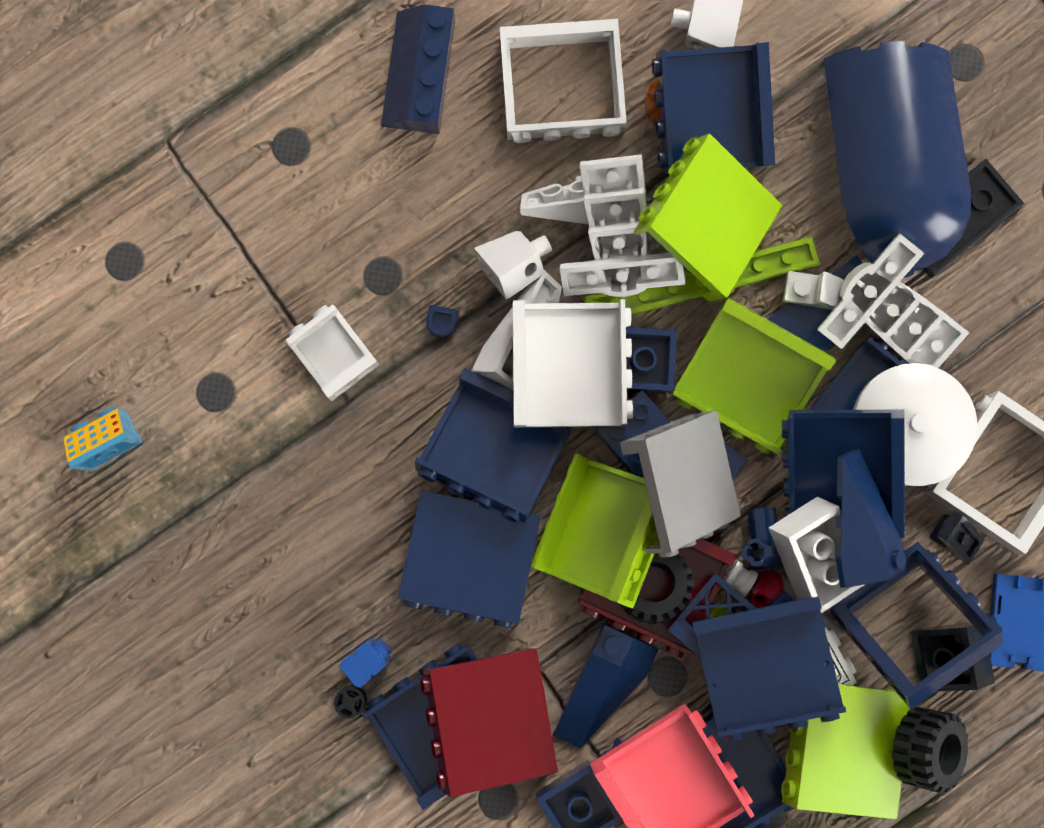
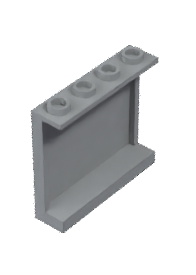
[620,410,741,558]

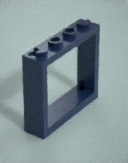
[830,542,1003,710]

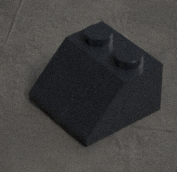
[911,623,995,692]

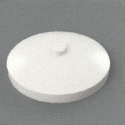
[853,363,977,486]

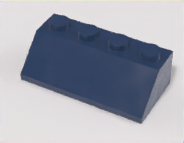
[381,4,455,134]

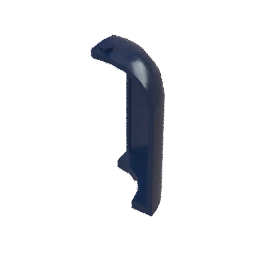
[824,41,971,278]

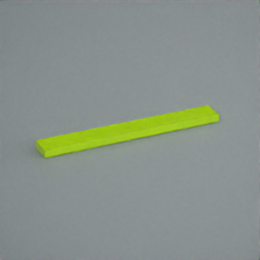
[582,237,820,316]

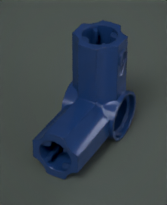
[742,507,784,570]

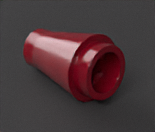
[751,570,784,608]

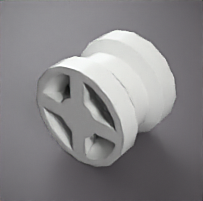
[723,560,758,597]

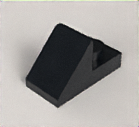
[930,510,985,565]

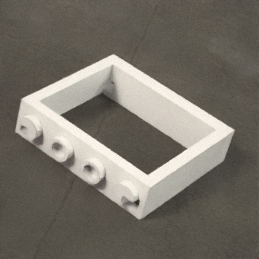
[499,19,627,143]
[924,391,1044,554]

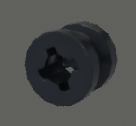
[334,685,367,718]

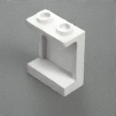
[285,305,379,401]

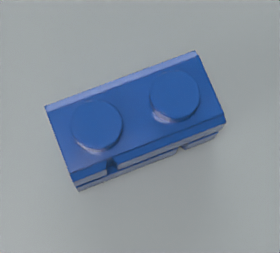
[340,638,392,688]

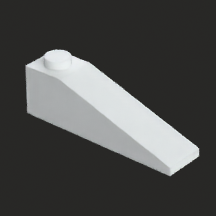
[520,176,589,225]
[471,270,562,391]

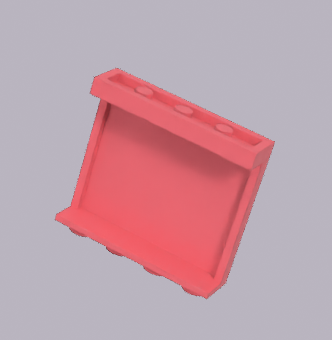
[590,704,755,828]

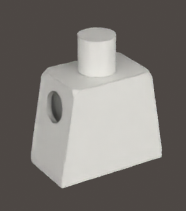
[670,0,743,49]
[474,231,552,300]

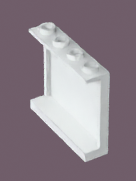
[513,299,633,427]

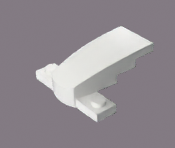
[560,154,685,297]
[817,233,969,368]

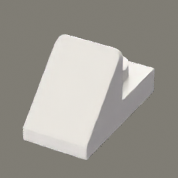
[782,271,844,310]

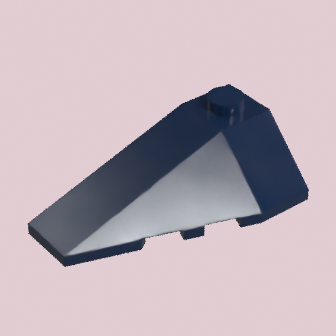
[835,449,906,588]
[552,623,658,748]

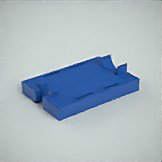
[990,573,1044,671]

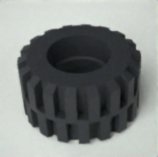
[620,553,694,624]
[892,707,968,793]

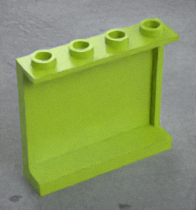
[634,133,783,302]
[672,297,836,455]
[531,453,659,609]
[781,684,910,819]

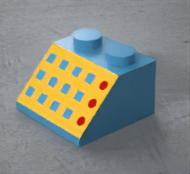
[63,407,142,471]

